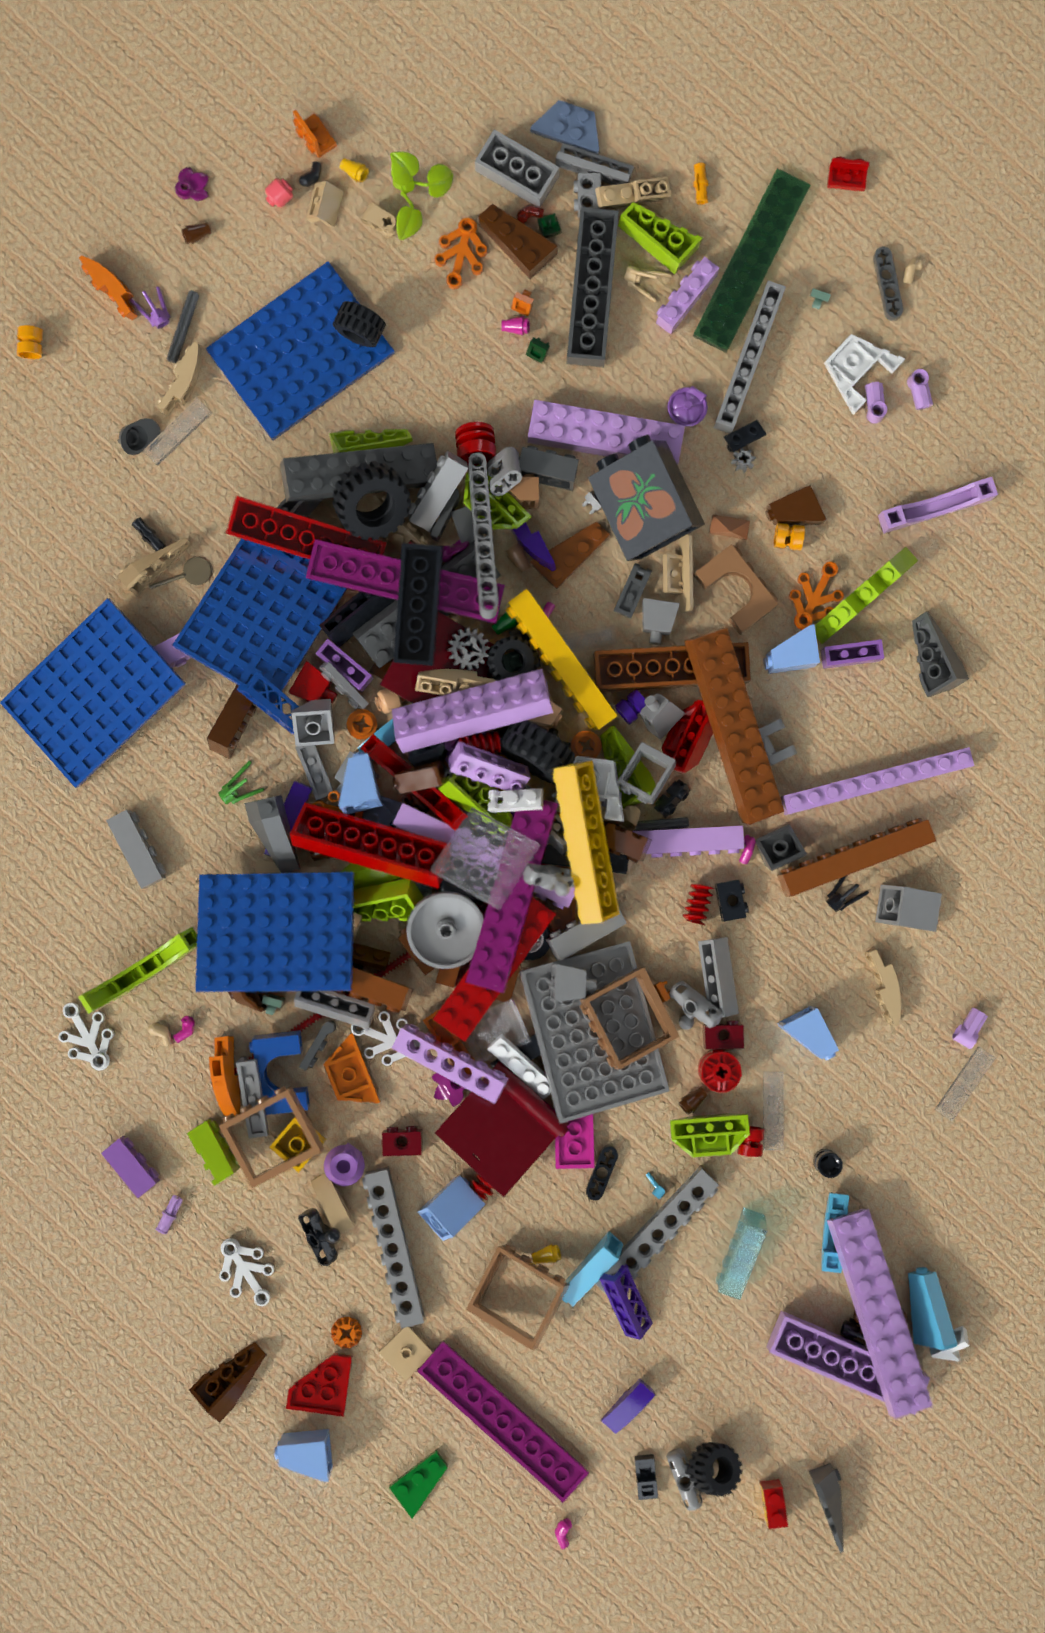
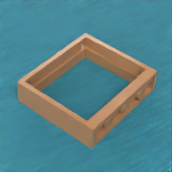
[579,967,680,1070]
[219,1086,324,1188]
[466,1244,569,1350]

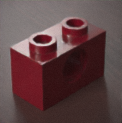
[703,1020,744,1050]
[382,1126,423,1156]

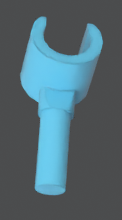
[646,1172,665,1199]

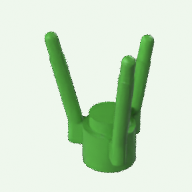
[218,761,264,805]

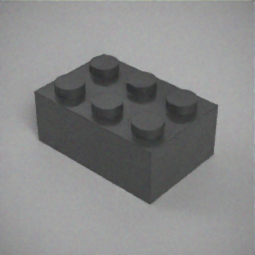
[519,446,579,491]

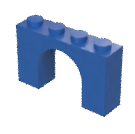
[249,1030,310,1115]

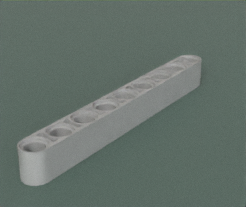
[468,453,498,619]

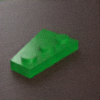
[389,1450,448,1519]

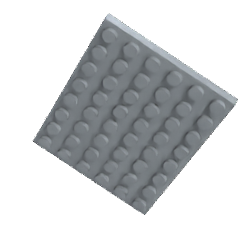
[519,941,670,1123]

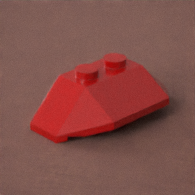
[661,699,713,773]

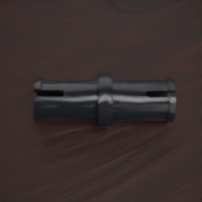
[132,517,166,552]

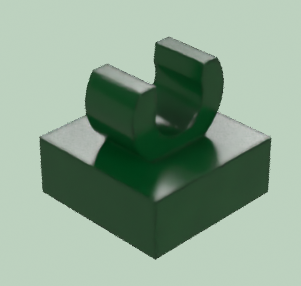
[537,213,561,238]
[526,337,550,364]

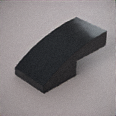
[634,1454,658,1500]

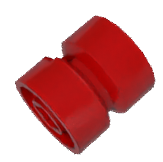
[737,1126,765,1157]

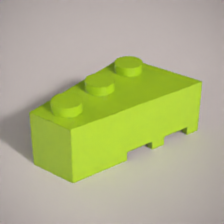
[187,1118,240,1186]

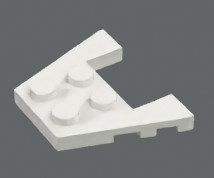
[824,334,905,415]
[554,756,624,822]

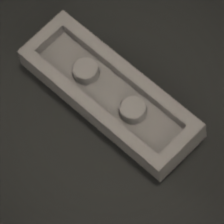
[319,662,369,709]
[295,745,335,801]

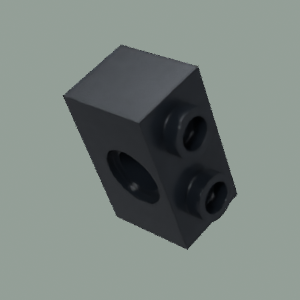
[714,880,749,922]

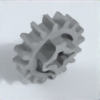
[447,628,490,670]

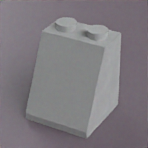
[875,884,942,932]

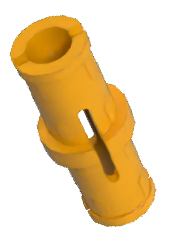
[693,163,709,205]

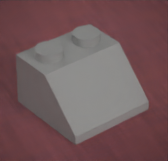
[291,699,335,746]

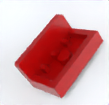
[827,157,870,192]

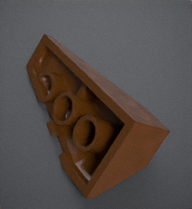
[189,1342,267,1423]

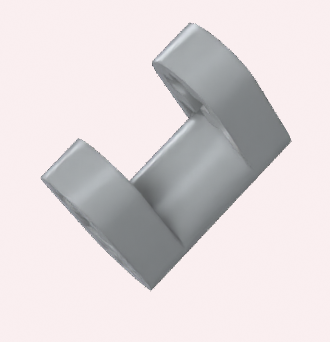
[487,447,522,496]
[759,719,797,766]

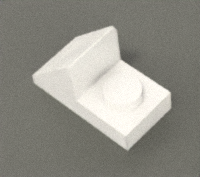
[930,1326,969,1361]

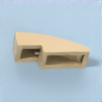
[311,1173,355,1234]

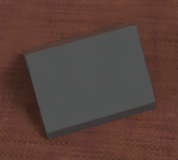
[755,824,807,871]

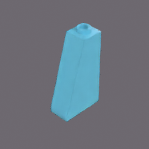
[562,1231,623,1307]
[908,1267,957,1351]

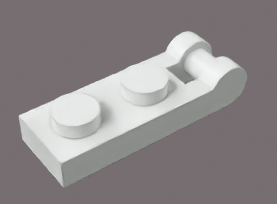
[488,788,543,812]

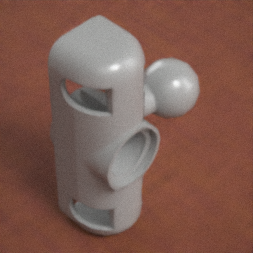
[523,864,574,896]
[669,981,723,1030]
[667,1448,714,1511]

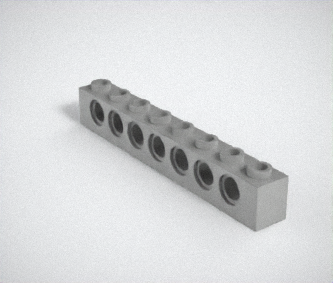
[714,280,786,434]
[362,1166,425,1328]
[596,1166,719,1294]

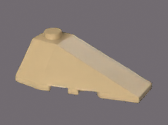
[117,538,192,596]

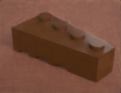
[479,204,558,279]
[207,684,257,759]
[603,820,652,863]

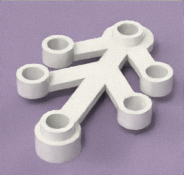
[58,1003,115,1071]
[351,1011,420,1066]
[219,1238,275,1306]

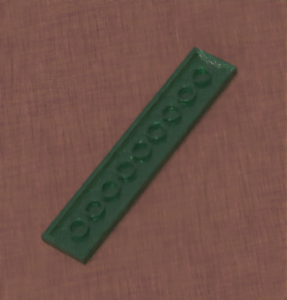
[693,168,811,353]

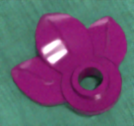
[175,167,209,201]
[442,540,469,562]
[432,1073,465,1107]

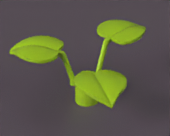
[390,151,453,240]

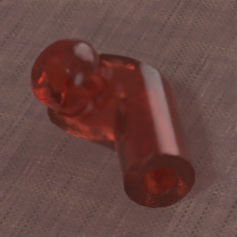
[516,205,544,224]

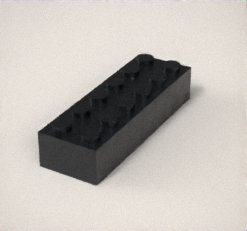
[393,543,443,666]

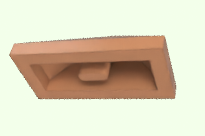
[709,514,750,540]

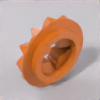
[347,709,377,739]
[571,731,601,758]
[331,1317,362,1349]

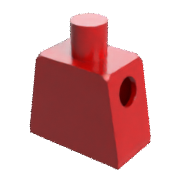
[288,661,338,704]

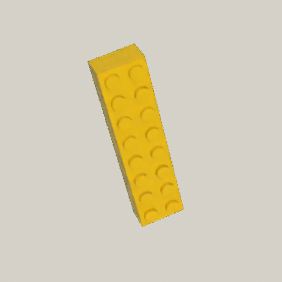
[506,589,617,730]
[553,760,620,924]

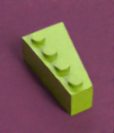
[618,202,703,274]

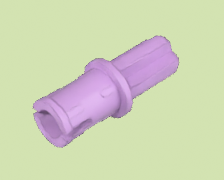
[156,1195,183,1234]

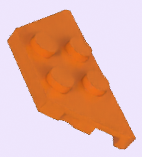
[323,1033,381,1104]

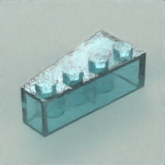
[715,1207,767,1300]

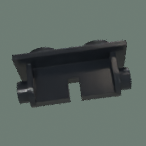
[724,420,767,452]
[654,779,690,819]

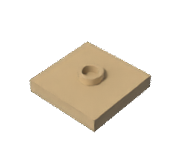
[379,1326,433,1381]

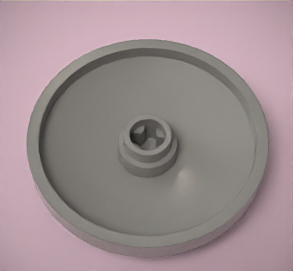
[407,891,484,969]

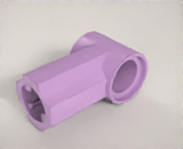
[907,369,933,410]
[865,382,887,424]
[952,1007,988,1049]

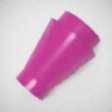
[501,316,530,336]

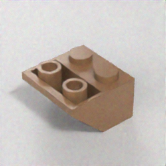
[503,474,539,509]

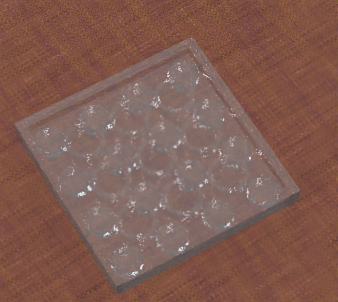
[431,807,540,910]

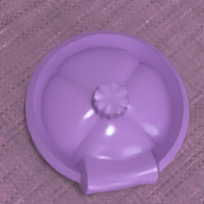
[668,386,708,427]
[324,1143,365,1186]

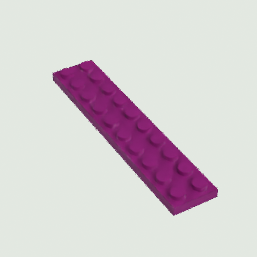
[306,540,505,624]
[466,800,559,993]
[417,1340,589,1503]

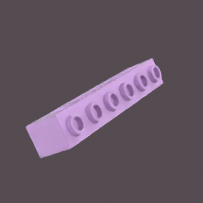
[392,1024,509,1104]

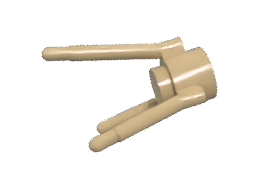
[624,265,672,302]

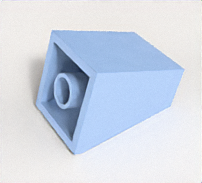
[763,624,820,674]
[339,752,383,815]
[777,1006,839,1060]
[417,1175,486,1241]
[274,1429,333,1482]

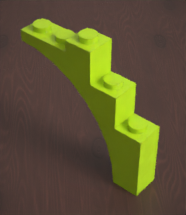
[815,547,918,644]
[78,927,197,1014]

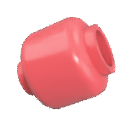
[265,178,293,208]

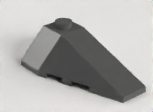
[912,611,969,697]
[244,794,301,873]
[809,1463,844,1553]

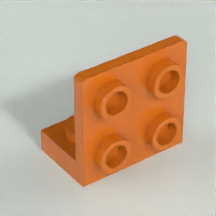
[293,110,337,159]

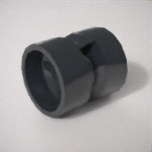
[813,1149,843,1178]

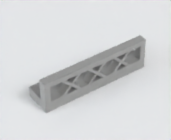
[556,143,634,185]
[236,1056,269,1138]

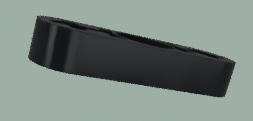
[586,1145,618,1200]

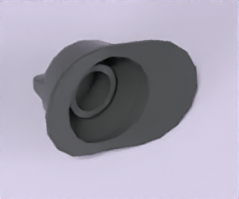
[117,418,161,455]

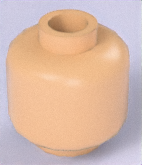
[375,689,405,714]

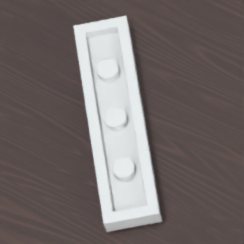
[487,1034,551,1099]

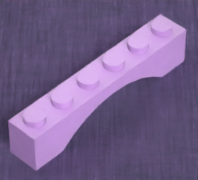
[878,477,998,534]

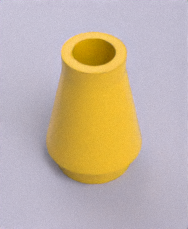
[340,158,369,183]
[531,1244,561,1264]

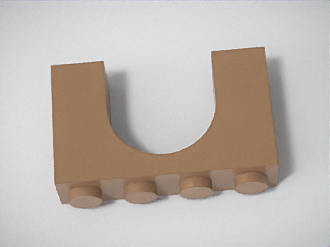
[693,544,779,635]

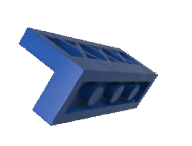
[237,672,300,735]

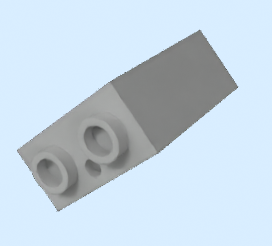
[618,742,676,805]

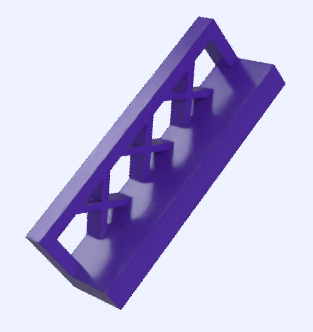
[599,1265,653,1340]

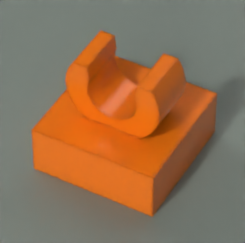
[511,290,534,316]
[653,981,671,1003]

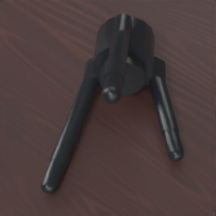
[826,876,869,912]
[840,1318,867,1347]

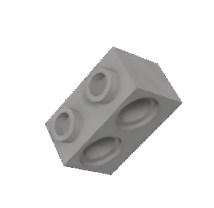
[574,173,601,218]

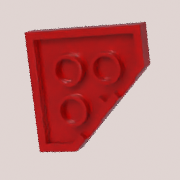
[286,1353,352,1417]

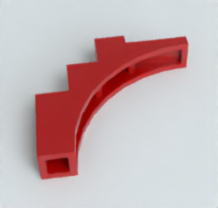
[361,734,468,831]

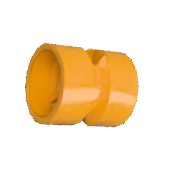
[17,325,43,359]
[774,523,805,551]

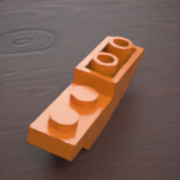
[79,256,138,320]
[209,1036,241,1116]

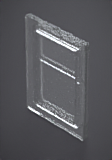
[467,998,531,1062]

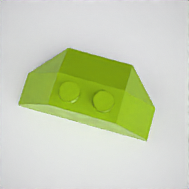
[464,464,531,530]
[670,1113,750,1157]

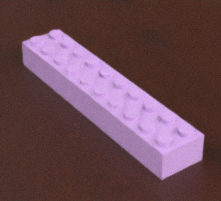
[827,1209,933,1419]

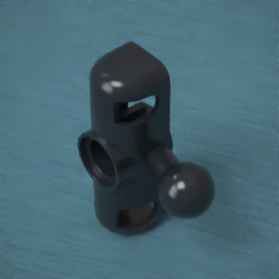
[298,1208,341,1266]

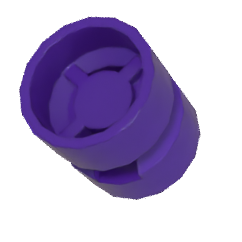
[614,689,646,725]

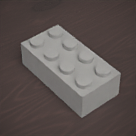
[475,129,559,209]

